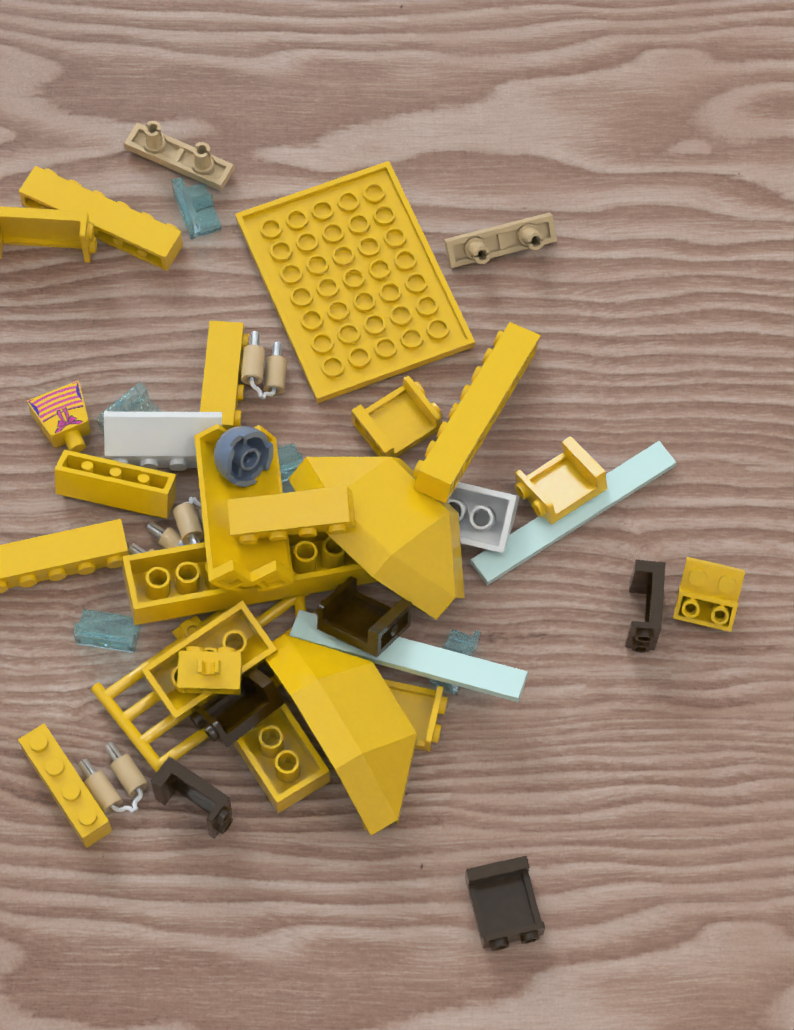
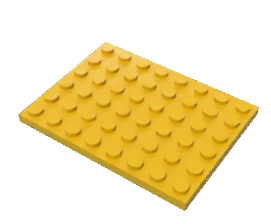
[235,161,475,404]

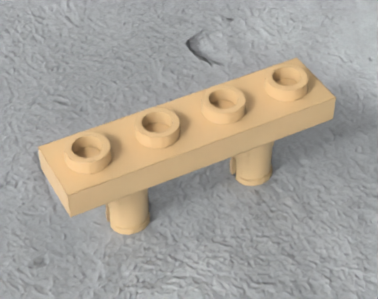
[124,121,234,191]
[444,212,557,268]

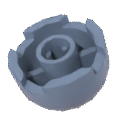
[214,425,273,487]

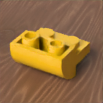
[673,557,745,632]

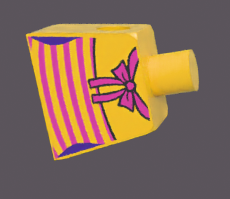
[27,381,91,453]

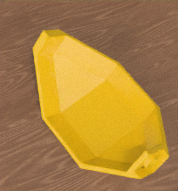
[288,457,465,620]
[263,634,417,836]

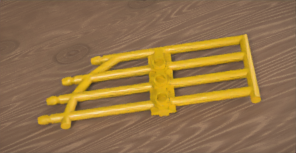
[91,594,316,773]

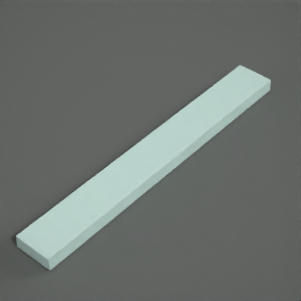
[470,441,676,586]
[289,610,528,703]

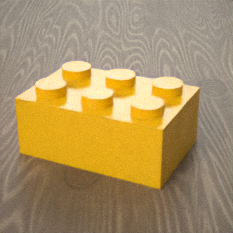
[233,704,330,813]

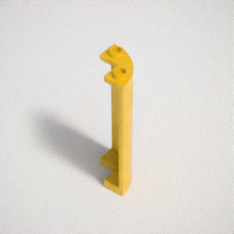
[194,424,294,592]

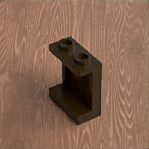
[625,559,666,653]
[316,576,412,657]
[189,667,285,747]
[151,756,233,839]
[465,856,545,951]

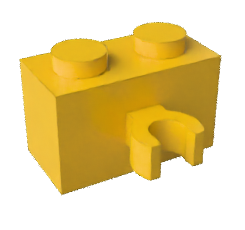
[177,646,242,695]

